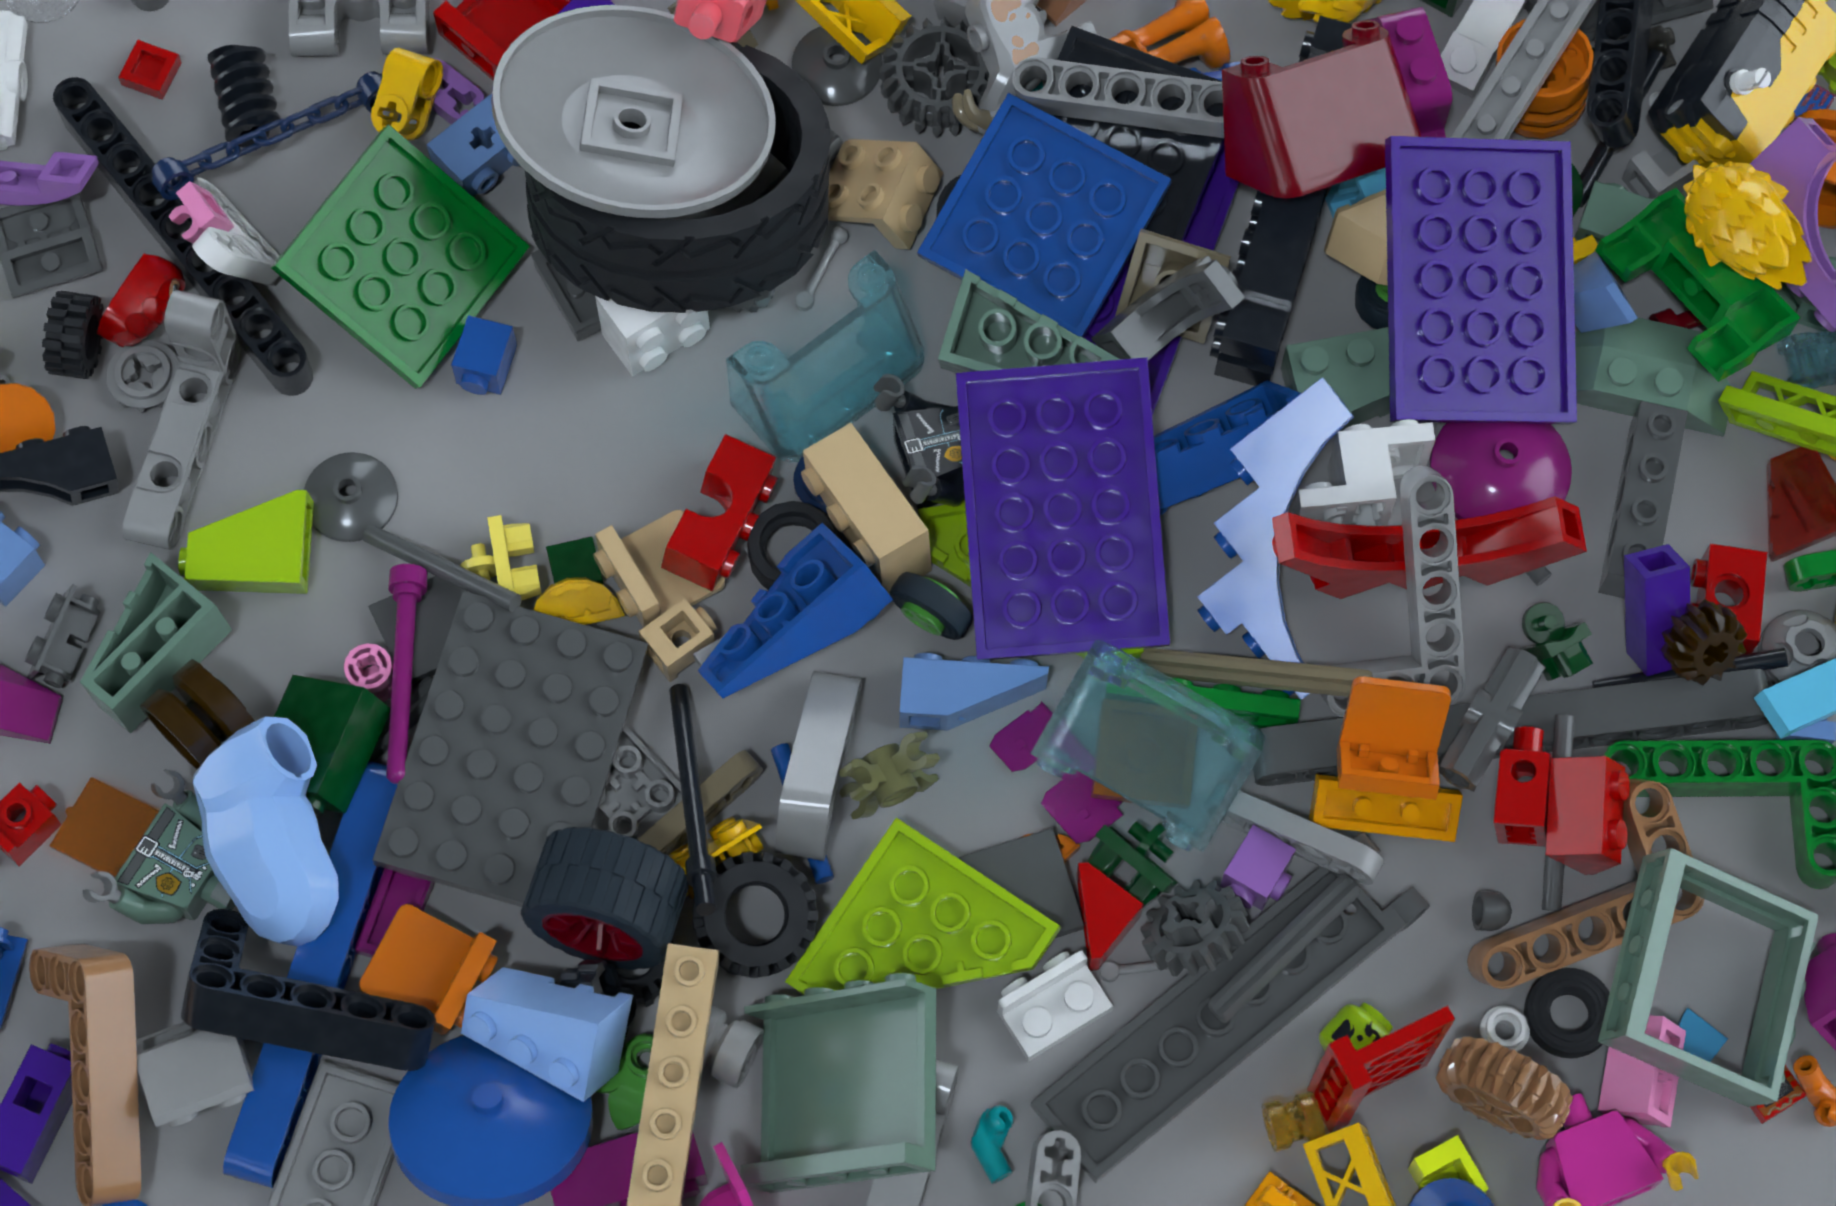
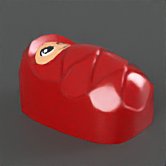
[97,253,185,347]

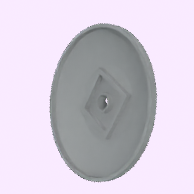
[491,5,776,218]

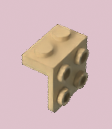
[828,139,943,250]
[593,510,725,627]

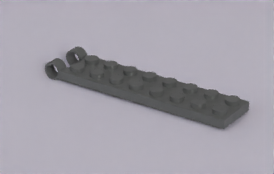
[1031,832,1430,1183]

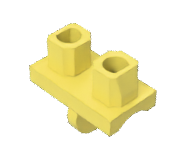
[460,515,542,600]

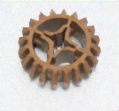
[1435,1037,1573,1140]

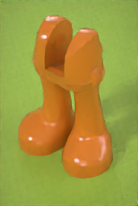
[1110,0,1230,69]

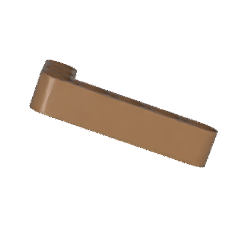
[1467,778,1704,989]
[29,944,141,1206]

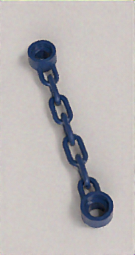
[152,71,382,200]

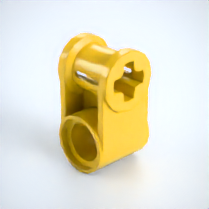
[371,47,443,140]

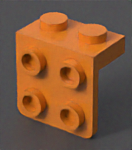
[1336,676,1451,800]
[358,904,498,1036]

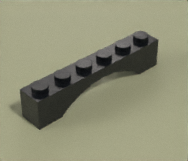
[0,426,119,506]

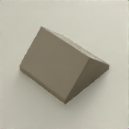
[1115,228,1231,344]

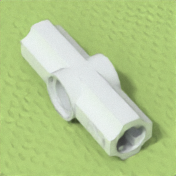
[0,11,28,150]

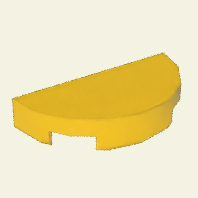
[533,577,625,625]

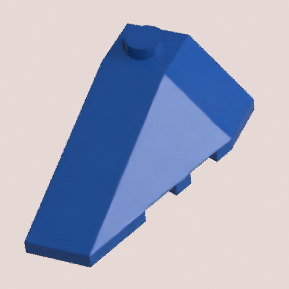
[698,523,893,699]

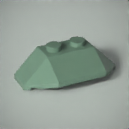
[1575,317,1731,437]

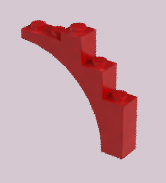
[1272,496,1587,599]

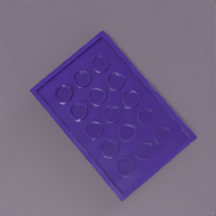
[1385,136,1577,424]
[956,357,1170,660]

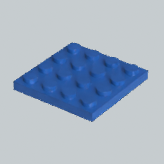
[917,92,1171,338]

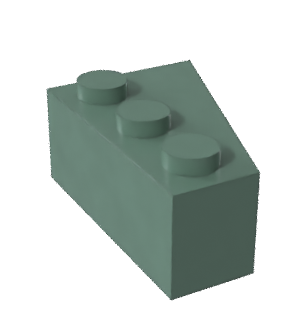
[80,552,232,733]

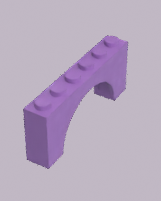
[1750,117,1836,333]

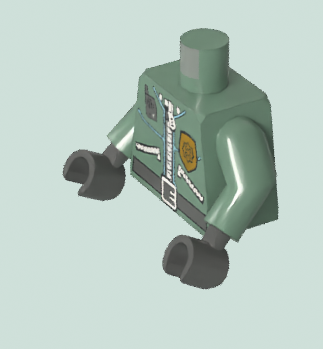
[83,769,236,925]

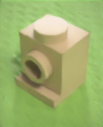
[638,598,717,682]

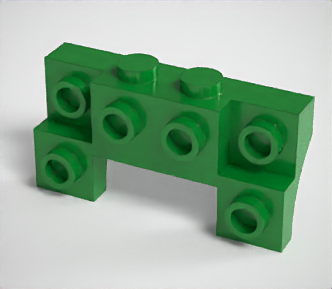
[1595,188,1801,382]

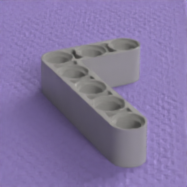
[1320,466,1466,718]

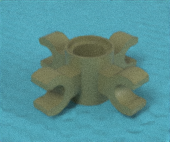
[838,731,940,819]

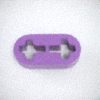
[432,58,485,125]

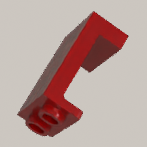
[433,0,572,80]

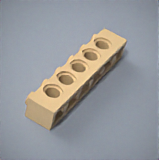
[627,943,719,1206]

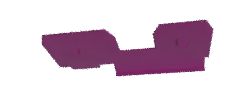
[989,701,1123,844]

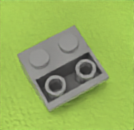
[136,1022,254,1127]

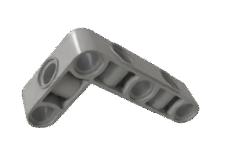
[122,290,241,550]

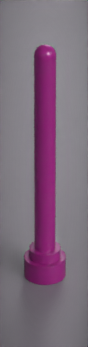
[386,564,428,784]

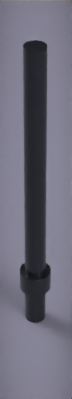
[669,684,717,916]

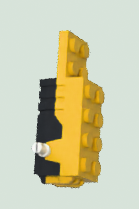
[1648,0,1836,168]

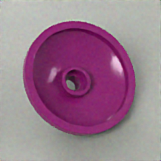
[1430,423,1572,520]

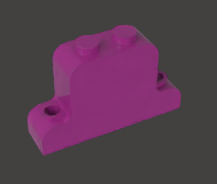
[1367,7,1452,138]

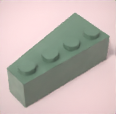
[938,269,1121,373]
[1280,327,1390,435]

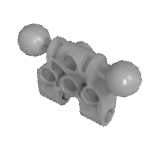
[289,0,430,56]

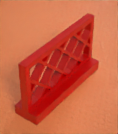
[1307,1005,1455,1133]

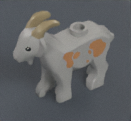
[952,0,1097,135]

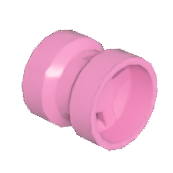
[344,643,393,702]

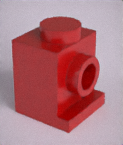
[0,782,62,866]

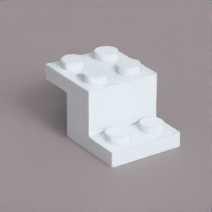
[1292,419,1435,526]

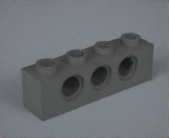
[1598,401,1688,599]

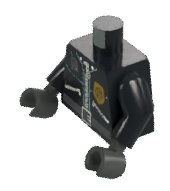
[873,373,965,510]

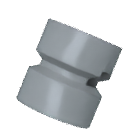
[702,1006,764,1089]

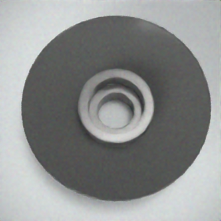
[792,26,882,106]
[304,452,398,542]

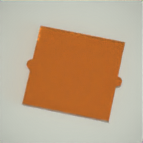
[49,777,159,878]

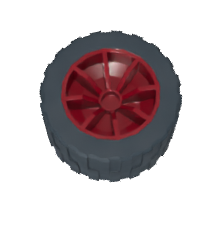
[521,827,689,970]

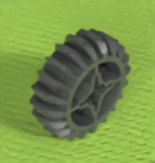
[879,16,989,138]

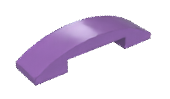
[0,152,99,206]

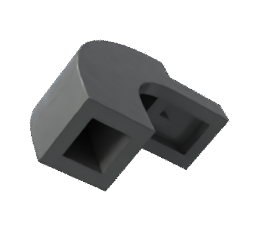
[1091,256,1245,360]

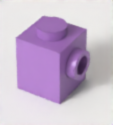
[1220,824,1296,911]

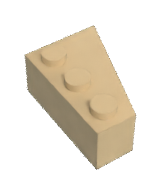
[801,423,932,594]

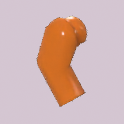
[1793,1055,1836,1127]

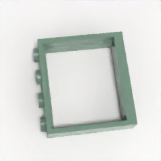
[1598,848,1819,1107]

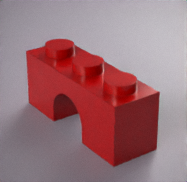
[661,434,779,592]

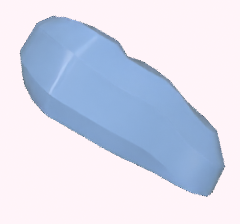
[192,716,339,947]

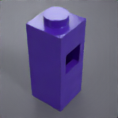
[1624,544,1691,676]
[0,1044,72,1184]

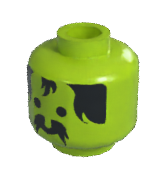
[1319,1002,1393,1059]

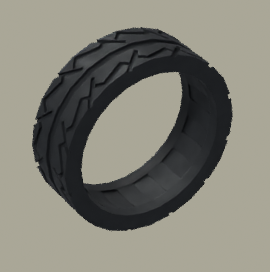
[525,42,830,313]

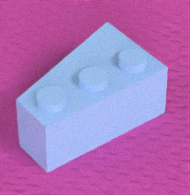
[461,967,633,1102]

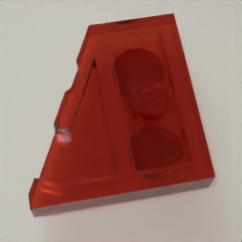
[1766,446,1836,562]

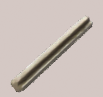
[1140,648,1373,697]

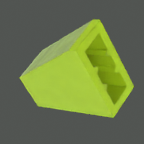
[178,490,314,594]

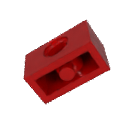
[1691,543,1768,655]

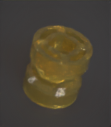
[1261,1091,1325,1152]

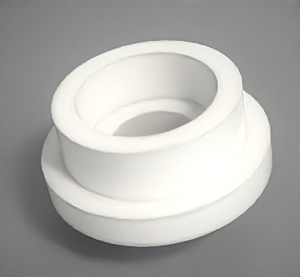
[1479,1005,1530,1052]

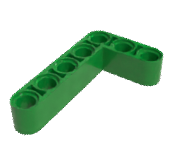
[1603,740,1836,890]

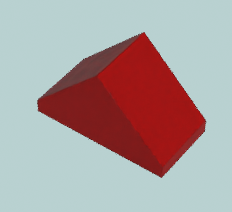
[1076,862,1144,971]

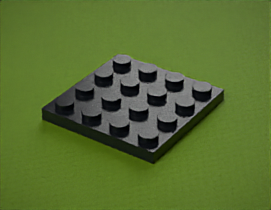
[1052,26,1224,241]

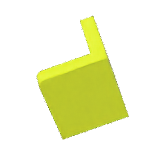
[1407,1135,1488,1193]

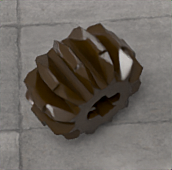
[1660,599,1748,686]

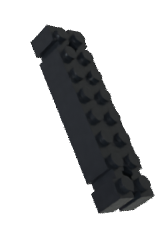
[1209,16,1352,386]

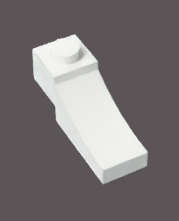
[1441,0,1527,98]

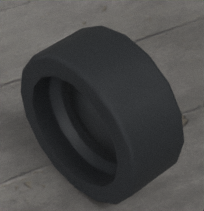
[747,501,836,590]

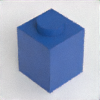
[451,315,517,395]

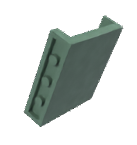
[741,973,936,1193]

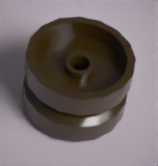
[140,659,255,770]

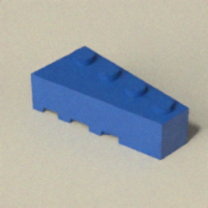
[1154,380,1301,515]

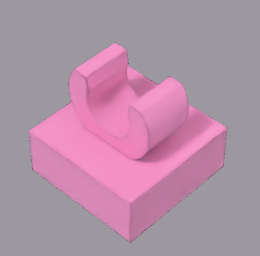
[169,181,234,243]

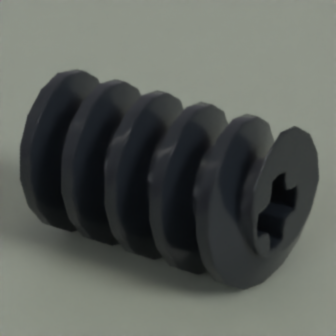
[207,44,281,147]

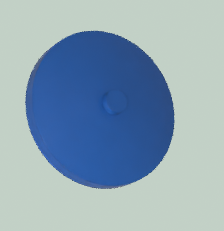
[388,1035,593,1206]

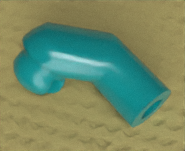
[971,1105,1013,1184]

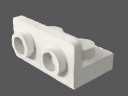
[997,950,1113,1062]

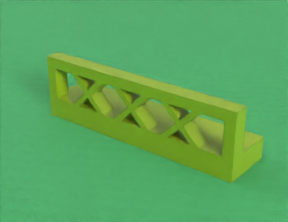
[1718,371,1836,457]

